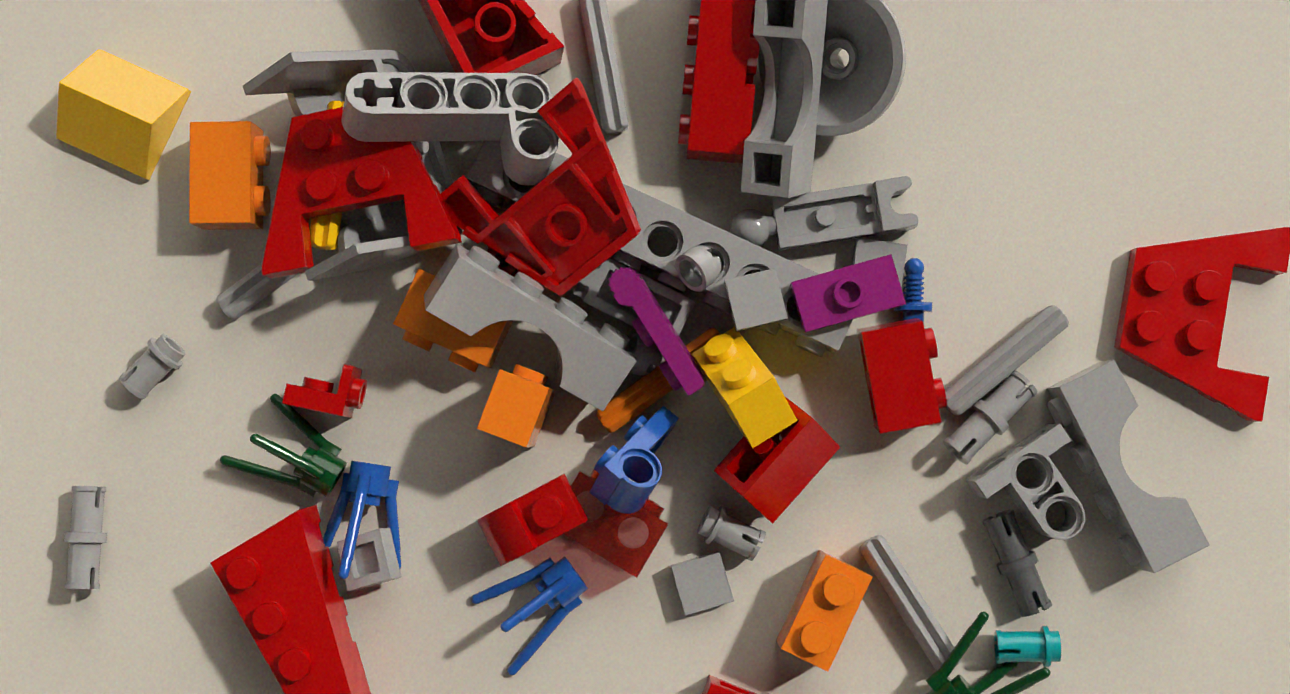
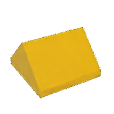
[56,49,191,180]

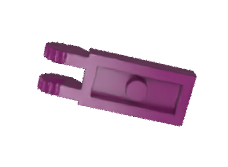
[608,267,707,396]

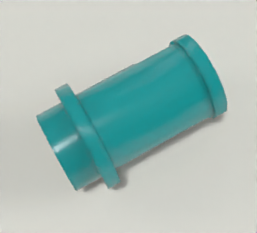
[994,626,1061,667]

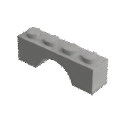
[741,0,828,198]
[424,244,637,411]
[1047,359,1210,573]

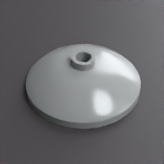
[758,0,906,136]

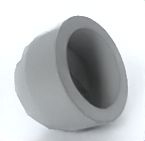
[675,245,721,292]
[628,332,662,376]

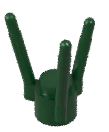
[220,394,347,497]
[926,611,1051,694]

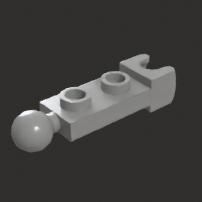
[731,176,918,251]

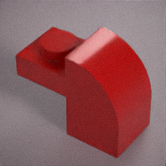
[477,474,588,566]

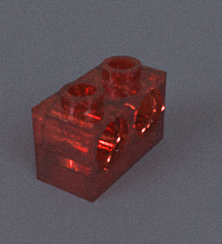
[564,469,669,578]

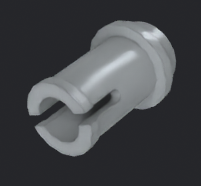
[119,334,185,399]
[697,506,766,561]

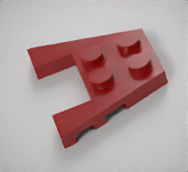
[441,77,641,297]
[262,107,462,279]
[1114,227,1290,422]

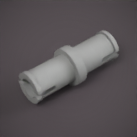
[943,371,1037,464]
[64,486,107,589]

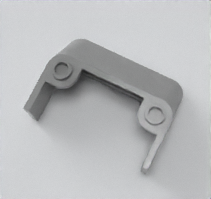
[243,49,464,281]

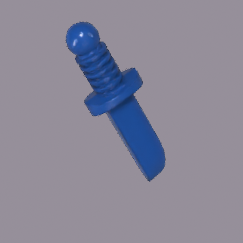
[894,258,932,322]

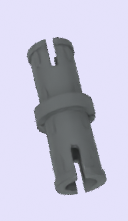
[982,509,1052,617]

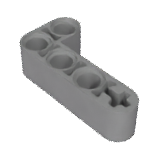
[341,72,559,186]

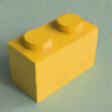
[692,327,797,448]

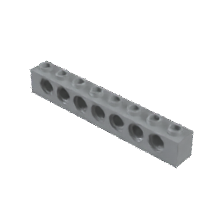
[466,141,853,357]

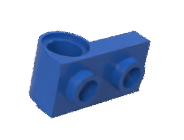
[590,406,679,514]

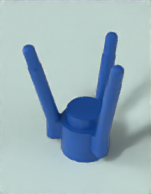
[323,461,401,579]
[471,557,588,675]

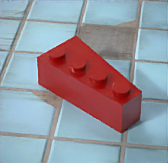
[418,0,564,75]
[678,0,760,164]
[210,505,371,694]

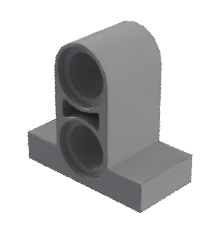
[965,423,1085,540]

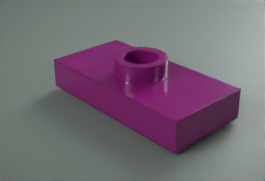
[790,254,906,333]

